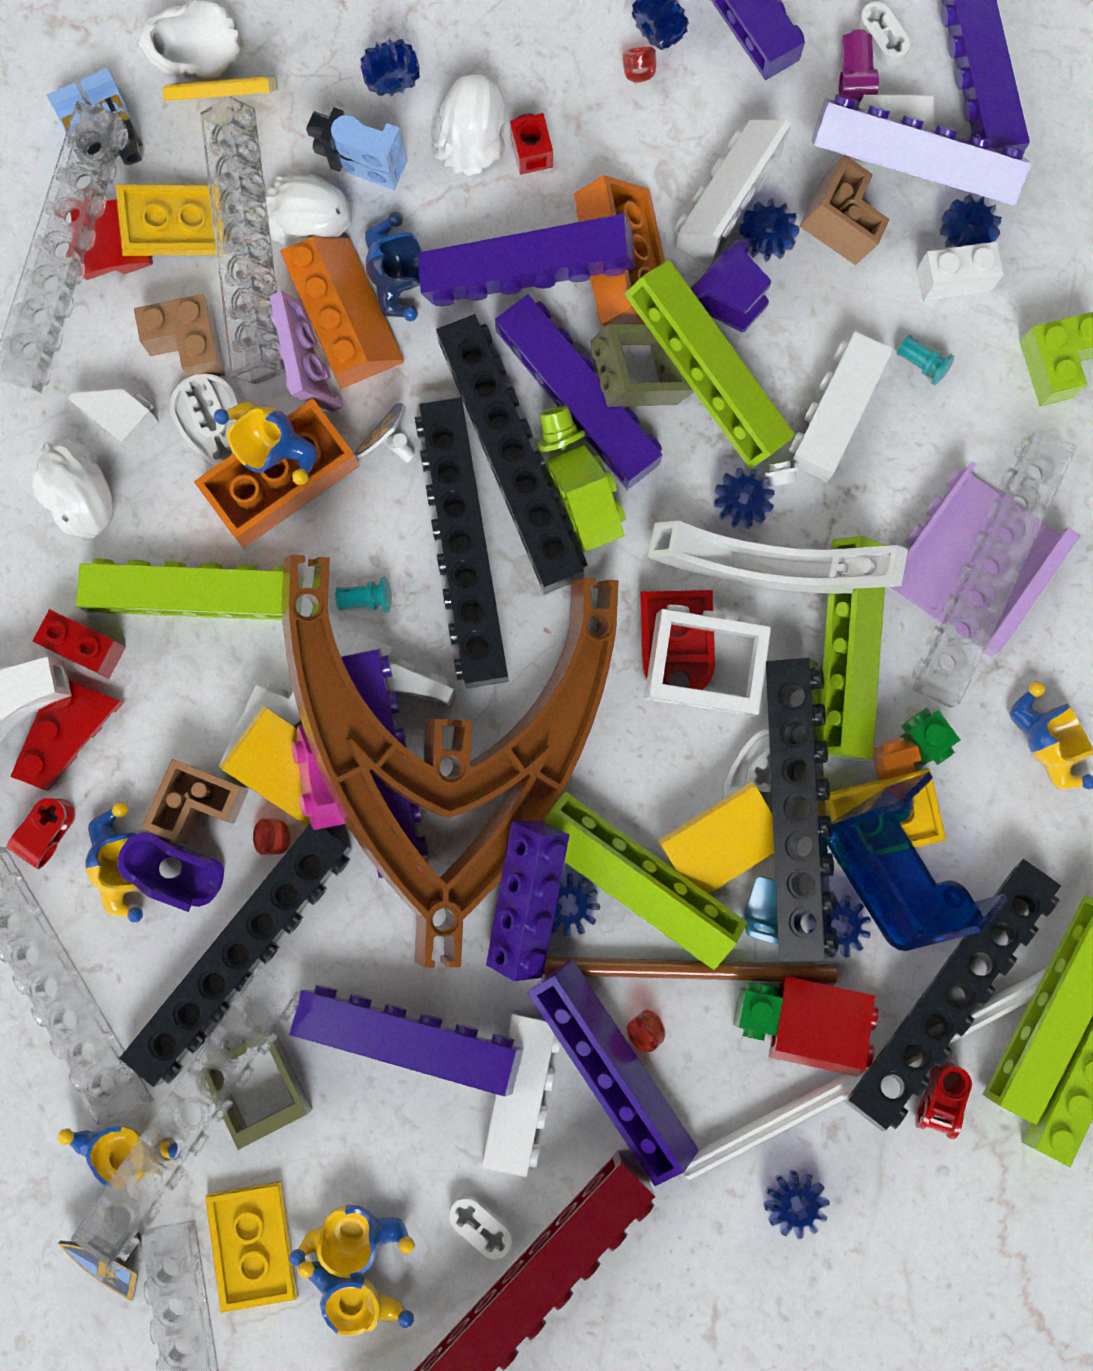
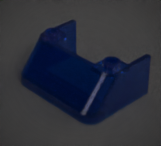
[827,772,1008,951]

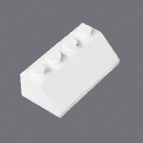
[674,120,791,267]

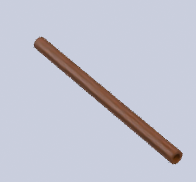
[543,957,838,983]

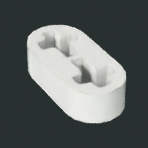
[858,1,910,66]
[449,1195,512,1260]

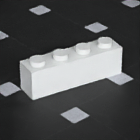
[789,331,893,483]
[482,1012,560,1177]

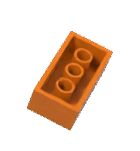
[193,398,360,549]

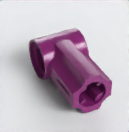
[838,30,879,102]

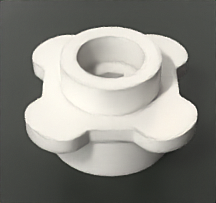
[761,461,800,487]

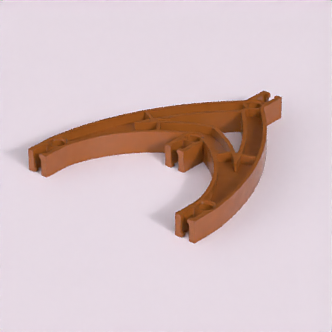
[282,555,619,968]

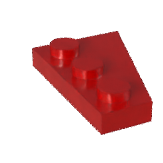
[10,681,124,791]

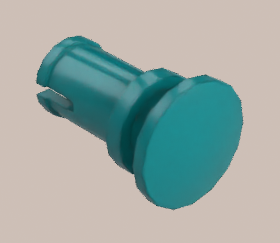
[896,335,955,386]
[335,576,392,613]

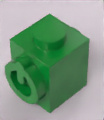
[899,708,961,765]
[733,981,783,1041]

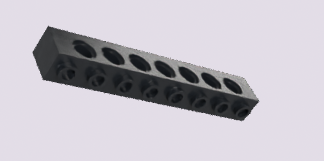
[436,314,588,595]
[414,397,509,689]
[766,657,838,962]
[119,823,352,1088]
[844,859,1061,1131]

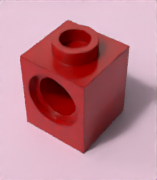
[510,113,553,175]

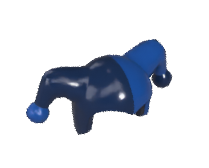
[365,211,422,322]

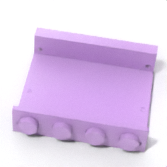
[890,461,1081,657]

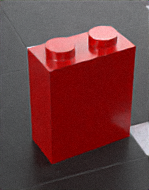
[768,976,879,1077]

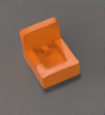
[873,738,921,780]

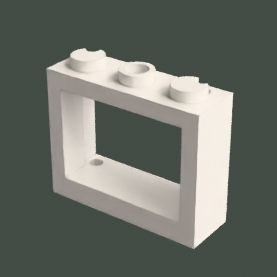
[644,605,771,716]

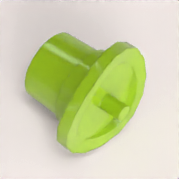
[537,406,586,452]

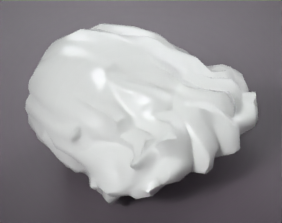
[138,0,240,79]
[431,74,506,176]
[259,172,352,246]
[32,438,113,540]

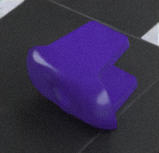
[691,237,771,332]
[118,832,224,912]

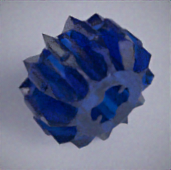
[631,0,689,50]
[360,38,420,97]
[940,194,1002,247]
[739,198,800,262]
[713,467,775,529]
[551,873,600,937]
[807,895,871,958]
[763,1170,830,1239]

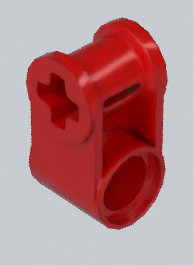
[6,798,75,870]
[915,1061,972,1140]

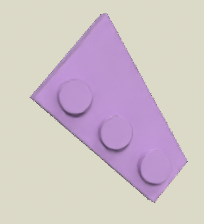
[269,291,343,412]

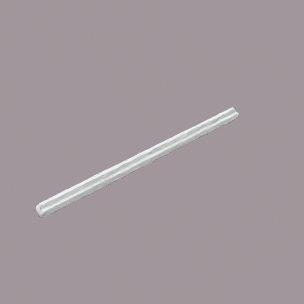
[683,968,1047,1180]

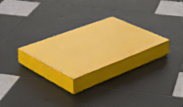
[162,75,278,101]
[116,184,230,256]
[219,705,311,827]
[825,768,947,866]
[658,781,774,894]
[205,1180,299,1313]

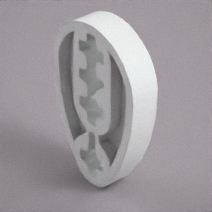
[169,373,239,467]
[721,729,808,810]

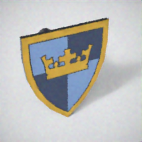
[58,1230,144,1301]

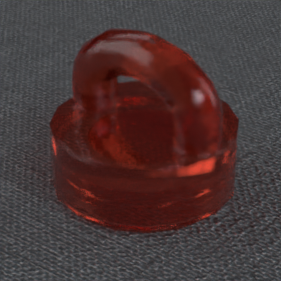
[622,46,657,83]
[253,818,290,855]
[627,1010,666,1052]

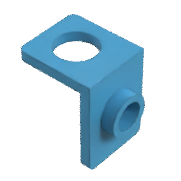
[742,875,779,944]

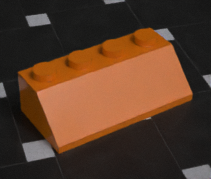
[574,175,665,326]
[280,237,404,390]

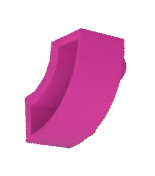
[291,725,346,830]

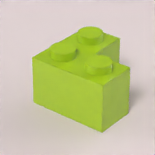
[1020,312,1093,407]
[546,445,626,552]

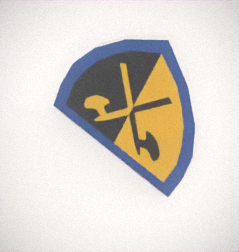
[354,403,415,463]

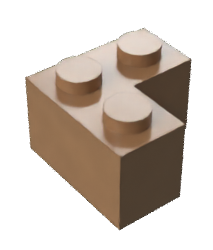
[799,155,890,265]
[134,294,225,377]
[141,759,249,844]

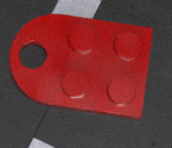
[640,590,715,690]

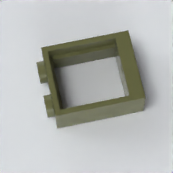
[590,324,694,407]
[199,1026,313,1150]

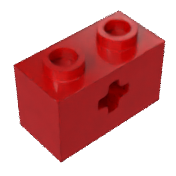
[32,609,126,679]

